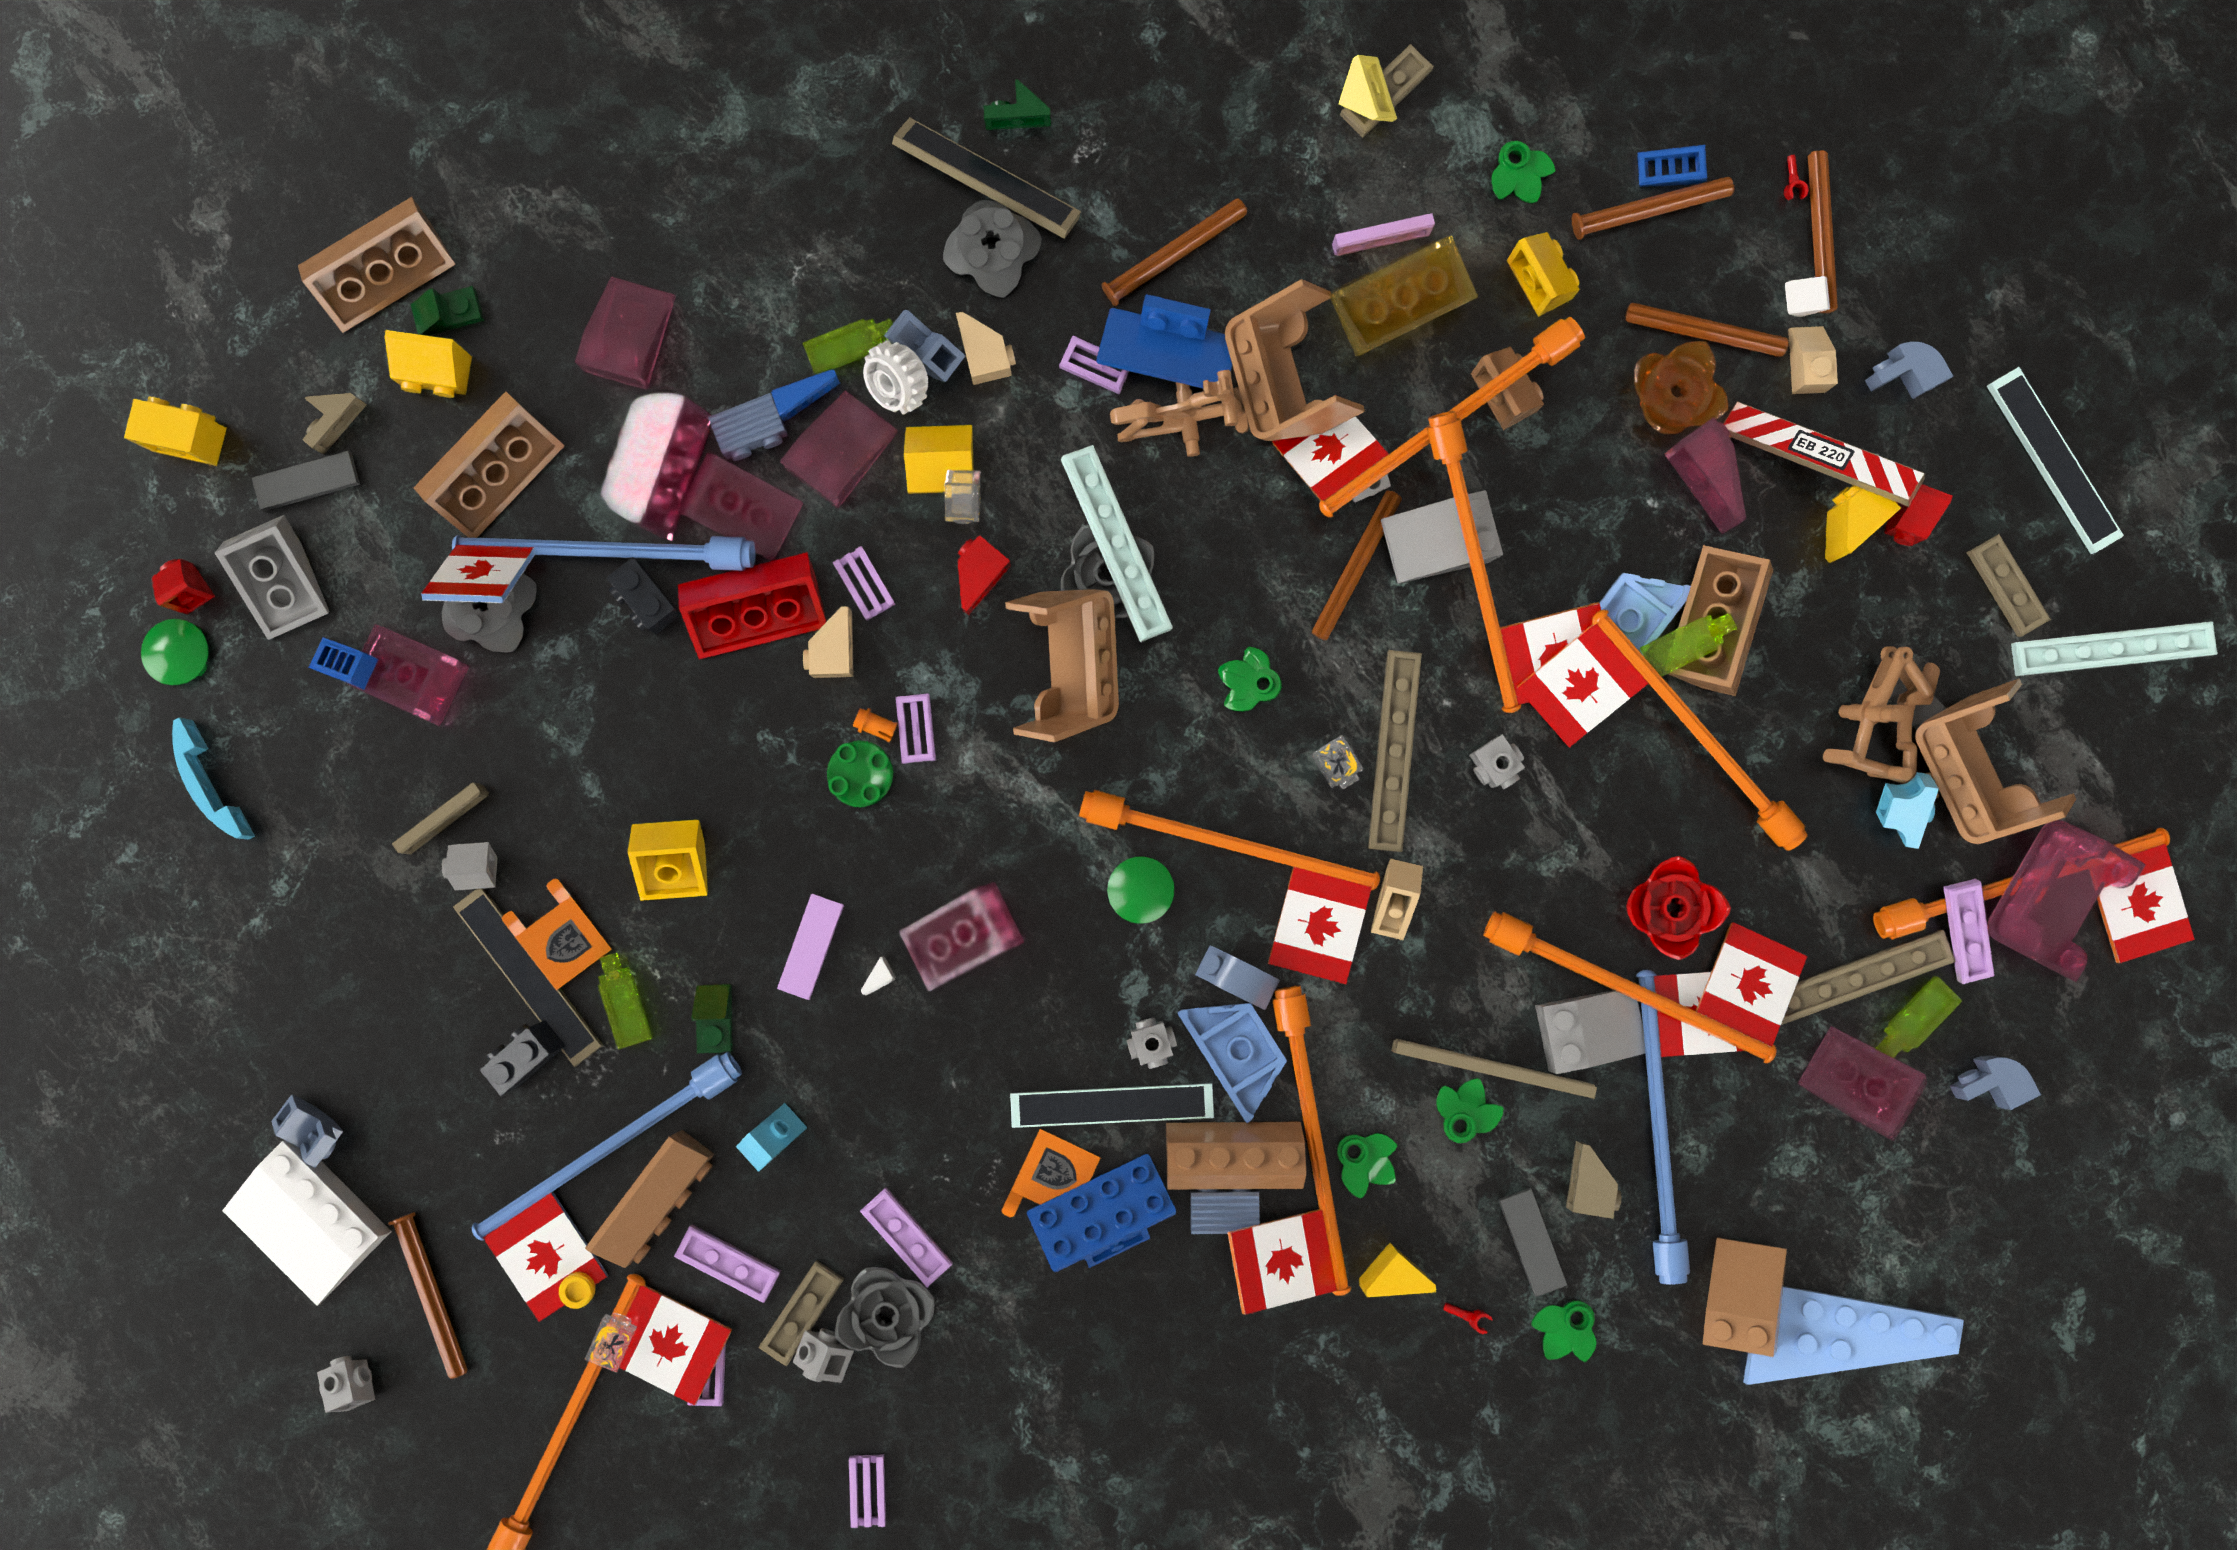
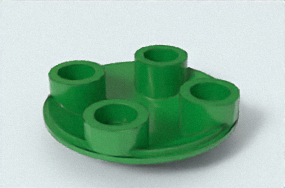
[141,619,208,685]
[827,740,893,807]
[1107,857,1174,923]

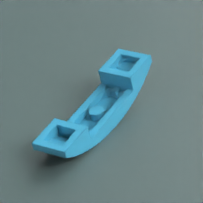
[172,717,255,839]

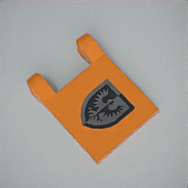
[502,878,612,991]
[1002,1129,1100,1217]

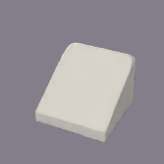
[1785,276,1830,317]
[861,956,896,996]

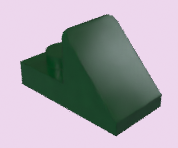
[983,79,1051,130]
[410,286,484,336]
[692,984,733,1053]

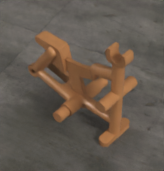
[1110,370,1249,457]
[1823,646,1940,798]

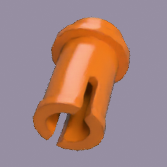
[853,708,898,743]

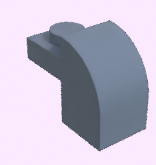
[884,310,965,382]
[1865,342,1953,399]
[1195,945,1280,1010]
[1950,1055,2041,1110]
[271,1094,343,1168]

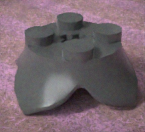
[943,200,1042,298]
[1061,525,1154,618]
[442,573,537,653]
[835,1267,935,1368]

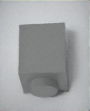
[442,842,498,890]

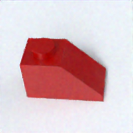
[1884,484,1953,546]
[958,535,1011,616]
[152,559,215,614]

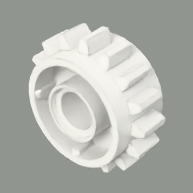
[863,340,928,414]

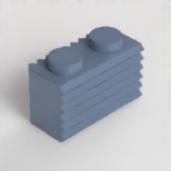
[708,393,788,461]
[1190,1189,1260,1234]

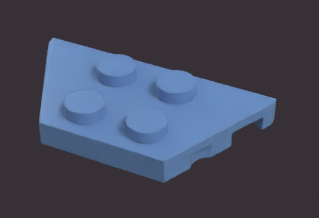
[1177,1003,1287,1123]

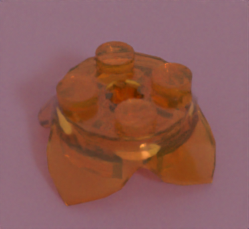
[1634,341,1728,434]

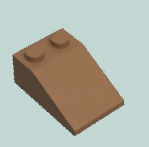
[1703,1237,1787,1357]

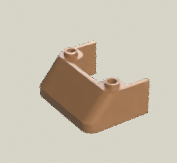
[1225,279,1365,441]
[1005,589,1119,742]
[1915,679,2076,844]

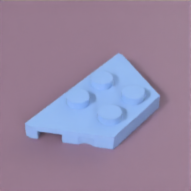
[1599,573,1691,656]

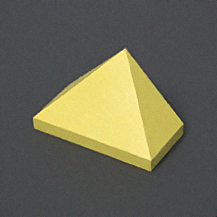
[1338,55,1397,122]

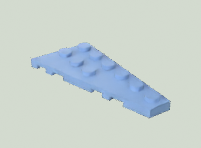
[1743,1286,1964,1385]

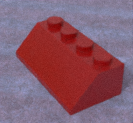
[678,552,827,659]

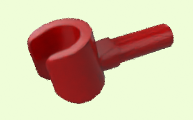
[1783,155,1809,200]
[1443,1303,1493,1334]

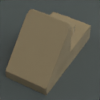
[302,393,367,455]

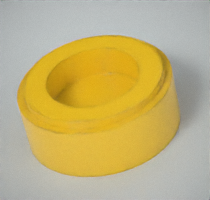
[559,1272,595,1309]

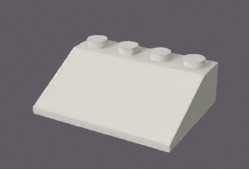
[222,1140,392,1306]

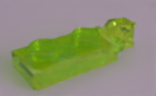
[803,318,893,375]
[1640,613,1737,676]
[598,953,653,1050]
[1876,976,1962,1059]

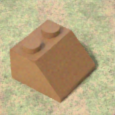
[1471,347,1544,430]

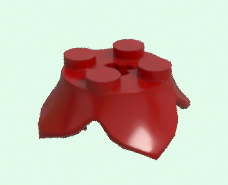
[1626,856,1731,960]

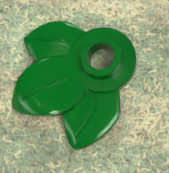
[1491,141,1556,203]
[1218,647,1282,711]
[1436,1078,1504,1143]
[1337,1133,1397,1199]
[1531,1300,1596,1362]

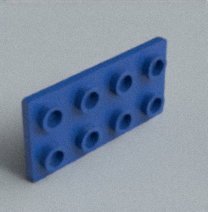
[1096,294,1232,388]
[1027,1154,1176,1272]

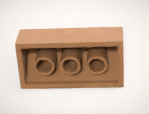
[298,197,456,333]
[414,392,564,538]
[1665,545,1773,696]
[1166,1122,1306,1190]
[585,1130,714,1268]

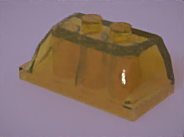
[1329,235,1478,356]

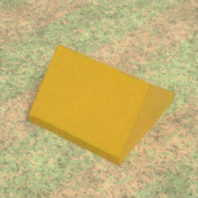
[904,425,974,494]
[1359,1243,1436,1297]

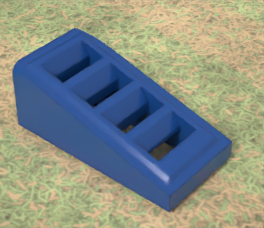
[1638,145,1707,187]
[771,369,840,421]
[309,638,378,690]

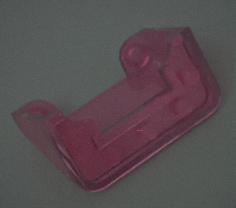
[1987,820,2146,982]

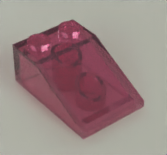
[575,277,676,390]
[780,391,898,509]
[1665,417,1746,534]
[677,453,803,561]
[346,624,469,726]
[899,882,1024,991]
[1798,1026,1927,1141]

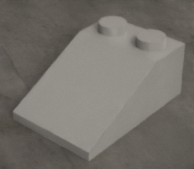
[1381,490,1503,584]
[215,515,329,640]
[1535,990,1645,1074]

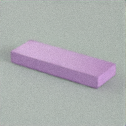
[1332,213,1435,256]
[1944,879,1994,984]
[777,894,844,1000]
[860,1187,953,1287]
[674,1225,781,1303]

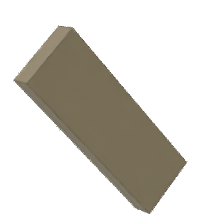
[1340,44,1434,138]
[1967,534,2051,637]
[392,782,489,854]
[758,1260,844,1367]

